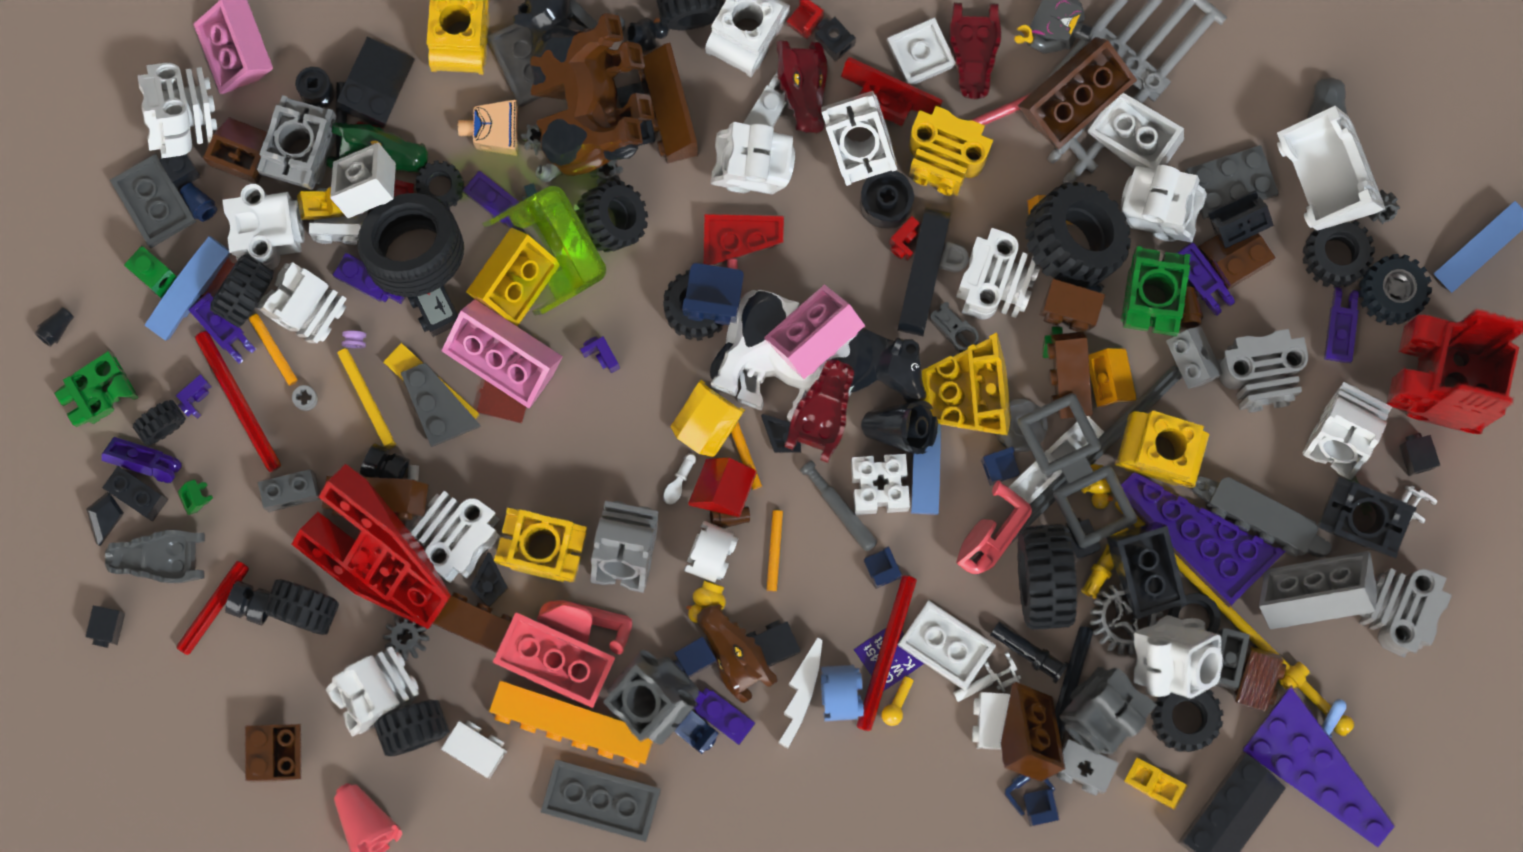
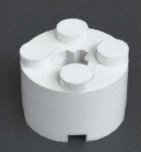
[684,521,738,583]

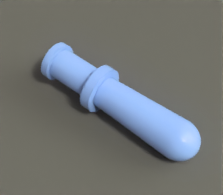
[1322,699,1346,738]

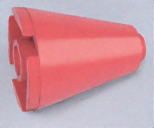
[334,783,402,852]

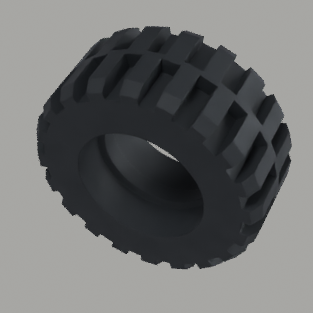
[1025,182,1131,289]
[1017,524,1077,630]

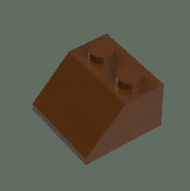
[1197,233,1276,290]

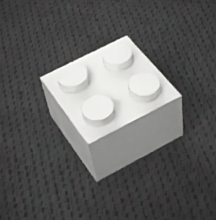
[330,142,396,218]

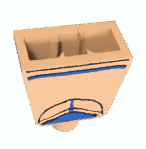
[458,100,518,156]

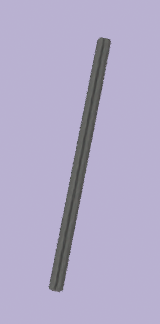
[973,365,1182,575]

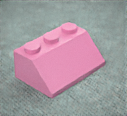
[194,0,273,94]
[764,284,865,379]

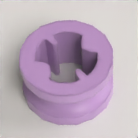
[342,331,366,349]

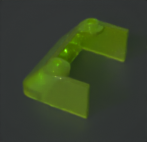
[482,186,606,315]

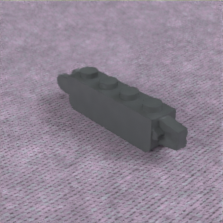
[1191,476,1332,558]

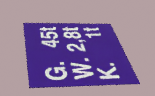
[854,628,924,692]

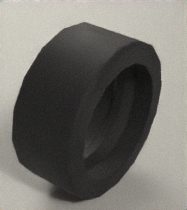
[1168,593,1221,634]

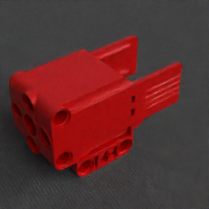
[1386,309,1523,434]

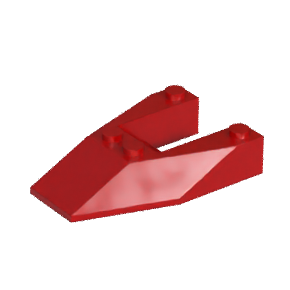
[291,464,451,629]

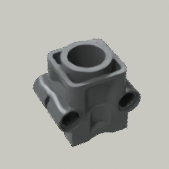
[604,650,699,745]
[1059,667,1157,755]

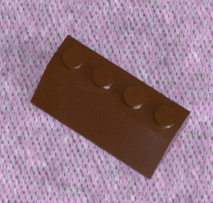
[1018,37,1137,149]
[638,43,698,163]

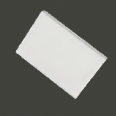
[898,600,996,691]

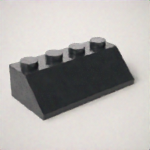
[1178,754,1286,852]

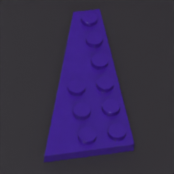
[1121,472,1286,607]
[1243,685,1394,847]

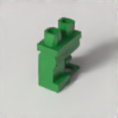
[54,351,139,427]

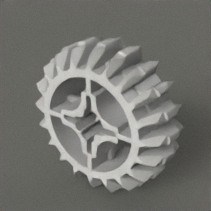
[1090,582,1164,655]

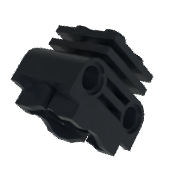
[1317,477,1417,558]

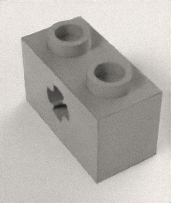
[1166,327,1223,389]
[1057,739,1118,796]

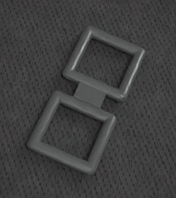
[1018,393,1137,548]

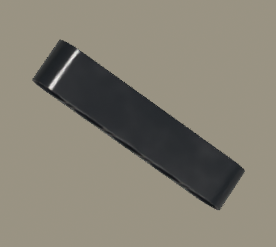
[897,207,951,337]

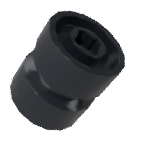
[295,66,335,108]
[360,443,410,479]
[225,580,270,626]

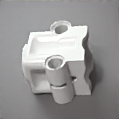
[711,122,795,194]
[1121,165,1207,243]
[223,184,305,270]
[1134,615,1223,699]

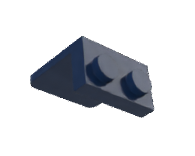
[682,263,744,325]

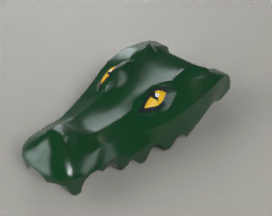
[326,122,428,173]

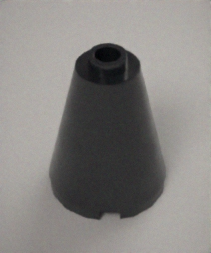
[861,400,938,454]

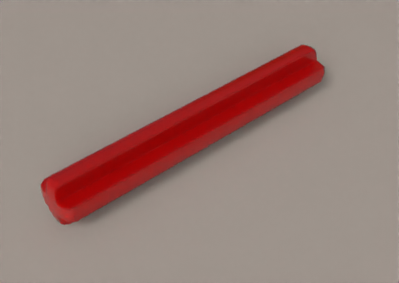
[176,561,249,655]

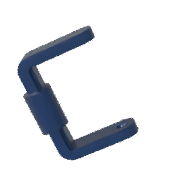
[1004,774,1056,816]

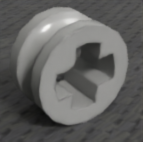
[292,385,318,411]

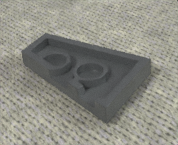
[401,363,481,447]

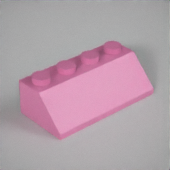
[441,299,563,408]

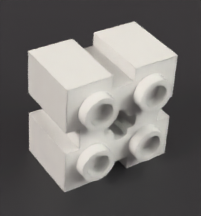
[851,454,910,515]

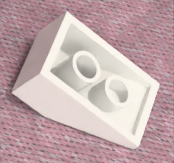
[1088,93,1184,169]

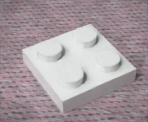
[887,18,956,85]

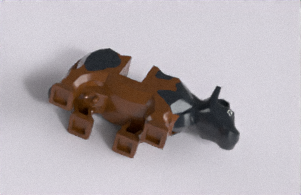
[513,0,655,176]

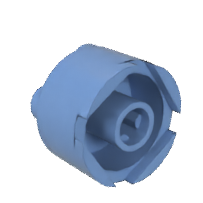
[821,665,863,721]

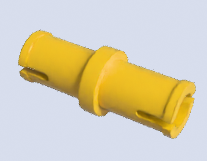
[1081,544,1114,599]

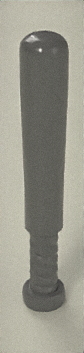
[800,461,877,551]

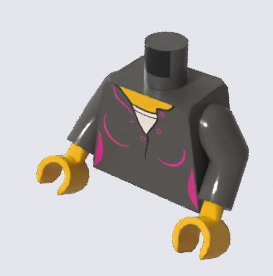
[1014,0,1095,54]

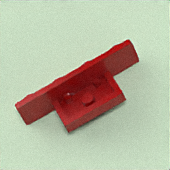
[841,57,943,126]

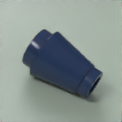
[180,183,217,222]

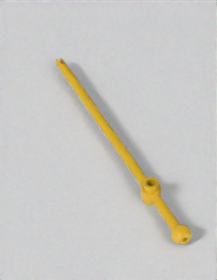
[1115,501,1354,736]

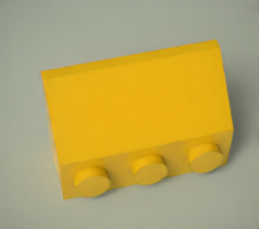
[466,228,561,326]

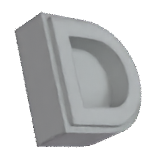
[939,241,969,272]

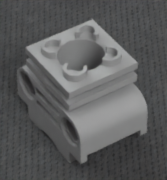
[257,95,336,189]
[1217,329,1308,413]
[591,501,659,593]
[1359,569,1452,657]

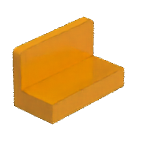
[1088,348,1136,407]

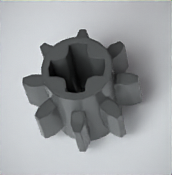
[521,124,542,155]
[590,160,623,186]
[1369,189,1400,224]

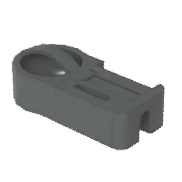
[930,302,979,353]

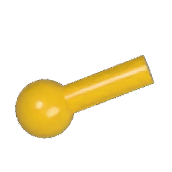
[881,676,914,726]

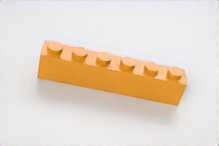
[489,681,653,768]

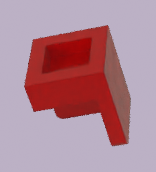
[786,0,824,39]

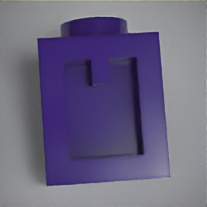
[580,336,620,373]
[176,375,212,419]

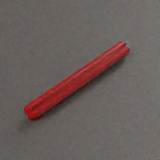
[195,331,281,472]
[857,575,917,731]

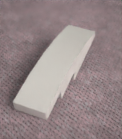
[1009,416,1104,504]
[779,638,822,749]

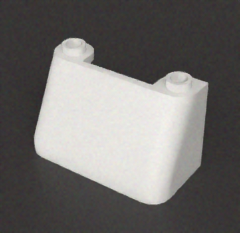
[1277,106,1385,230]

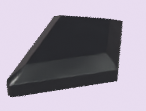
[761,414,801,453]
[86,492,124,546]
[470,552,508,607]

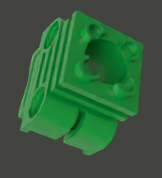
[1121,246,1190,336]

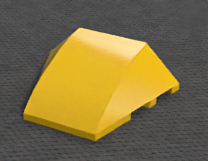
[921,332,1011,436]

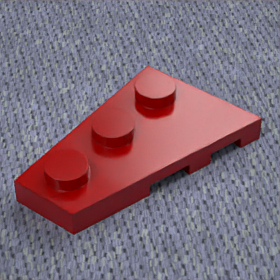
[703,214,784,265]

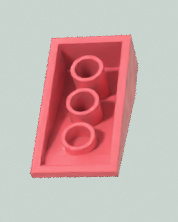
[493,613,615,708]

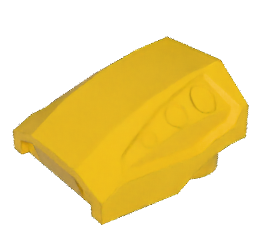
[670,379,745,457]

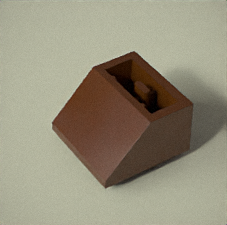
[203,117,268,185]
[245,724,301,782]

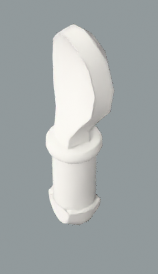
[663,453,696,505]

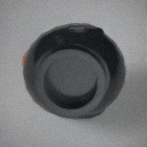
[627,18,669,51]

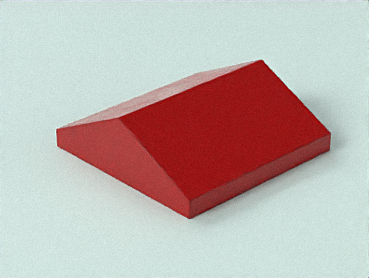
[688,457,757,517]

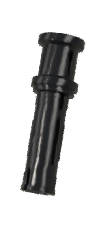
[990,621,1069,684]

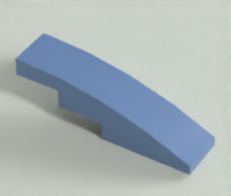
[1434,201,1523,293]
[145,236,230,341]
[911,424,941,515]

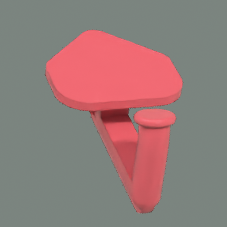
[956,480,1032,574]
[537,600,633,654]

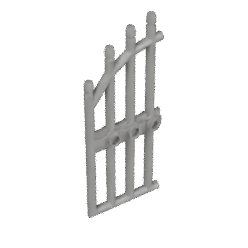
[1038,0,1227,183]

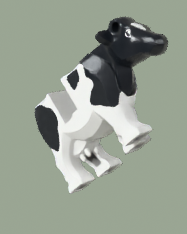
[710,290,926,422]

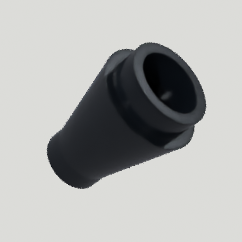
[35,307,74,347]

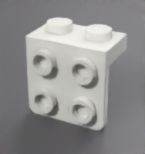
[309,188,368,245]

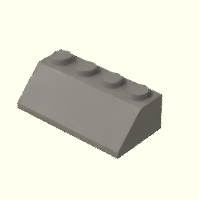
[1259,551,1377,629]

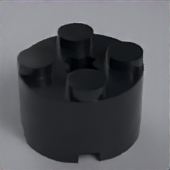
[860,170,914,229]

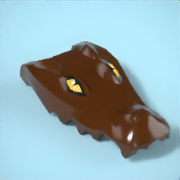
[697,604,778,703]

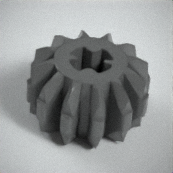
[383,616,430,661]

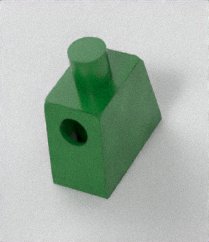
[124,246,177,299]

